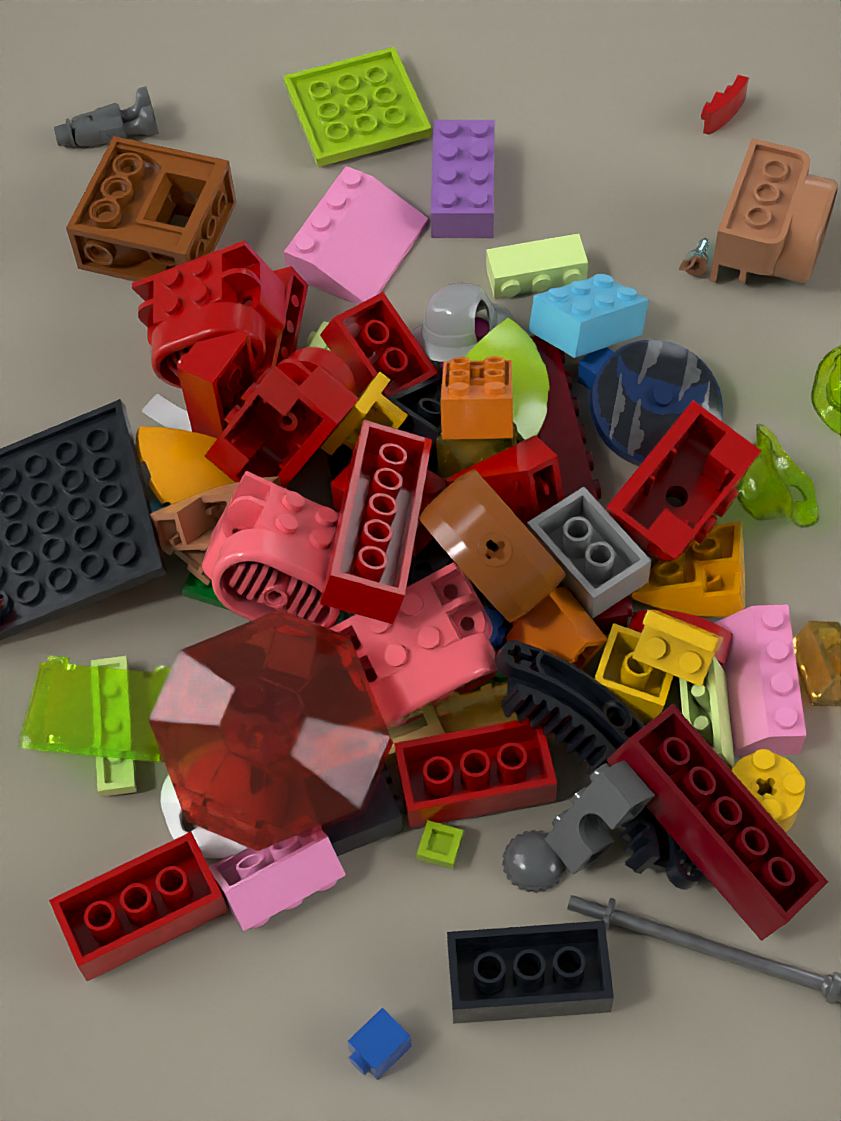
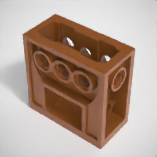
[66,136,236,282]

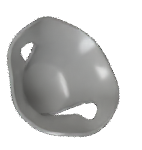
[411,282,515,362]

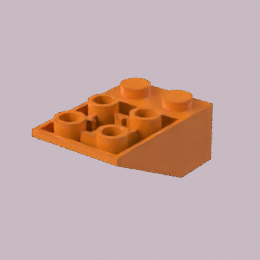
[441,356,513,440]

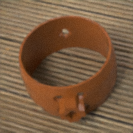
[419,469,566,623]

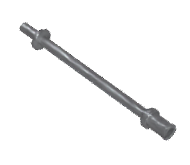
[567,895,841,1004]

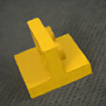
[321,372,408,456]
[632,610,723,686]

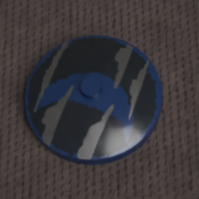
[589,340,723,466]

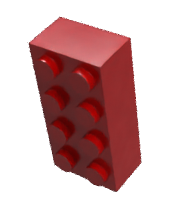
[394,718,557,829]
[49,832,228,981]

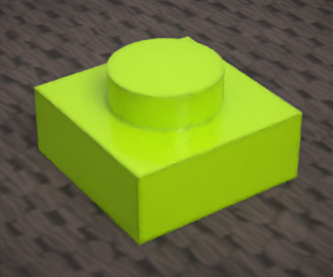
[416,820,464,870]

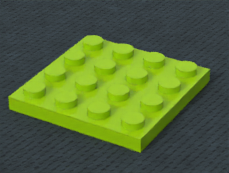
[283,46,432,167]

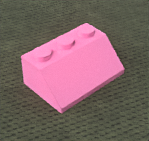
[209,814,345,931]

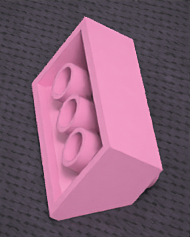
[715,605,806,756]

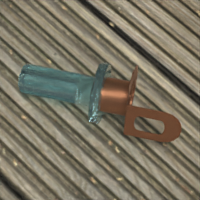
[679,238,710,276]

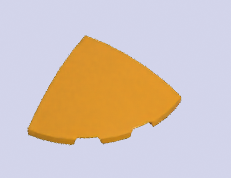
[136,426,235,505]
[631,521,745,617]

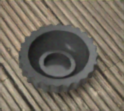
[502,830,567,893]

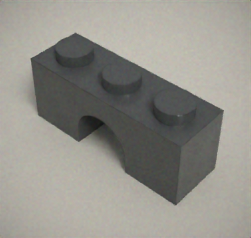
[544,760,655,874]

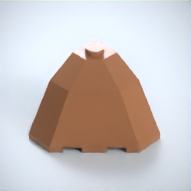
[149,476,282,586]

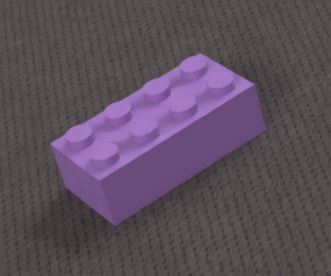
[431,120,495,238]

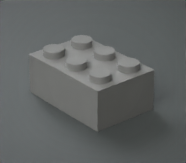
[527,487,651,619]

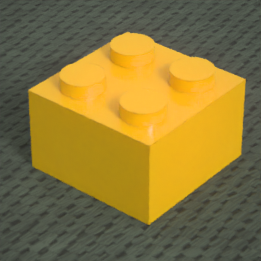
[594,623,674,724]

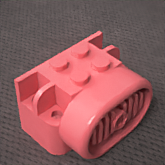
[202,471,340,638]
[322,562,499,728]

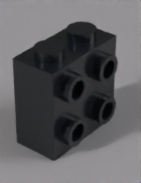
[304,752,406,856]

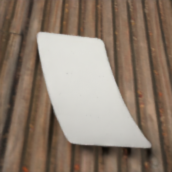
[142,394,192,432]

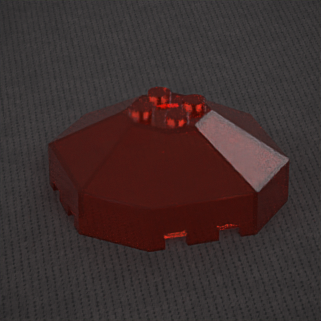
[148,609,393,851]

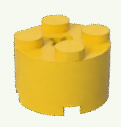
[731,749,806,832]

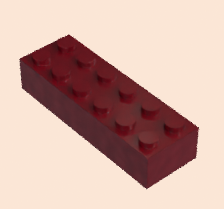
[607,704,828,941]

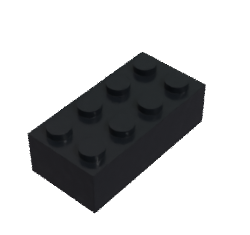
[447,920,614,1024]

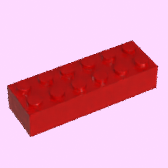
[320,420,432,624]

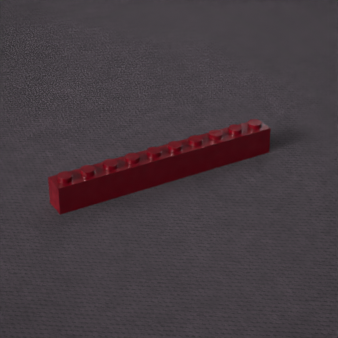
[529,335,633,635]

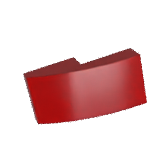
[701,75,749,135]

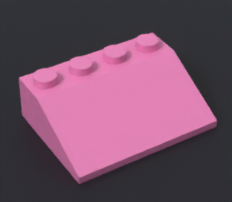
[284,166,428,305]

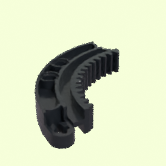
[494,640,705,890]

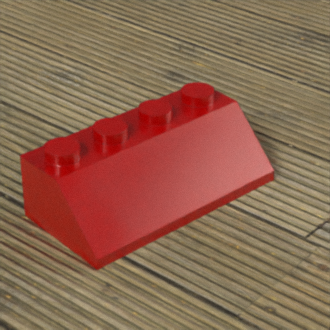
[177,331,258,438]

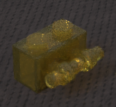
[793,621,841,706]
[435,682,518,733]

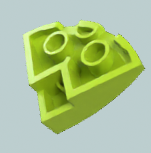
[465,317,549,442]

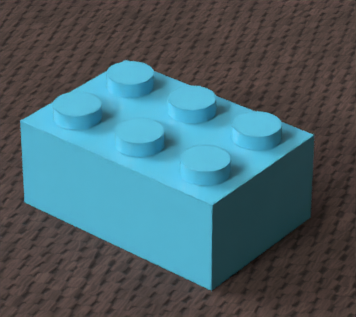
[528,274,649,358]

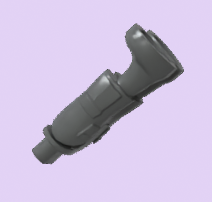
[54,86,159,147]

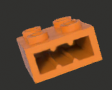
[505,587,608,670]

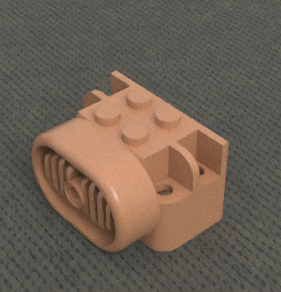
[710,138,838,284]

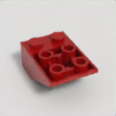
[445,435,564,525]

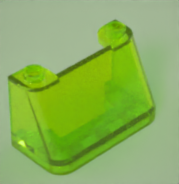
[18,656,187,764]

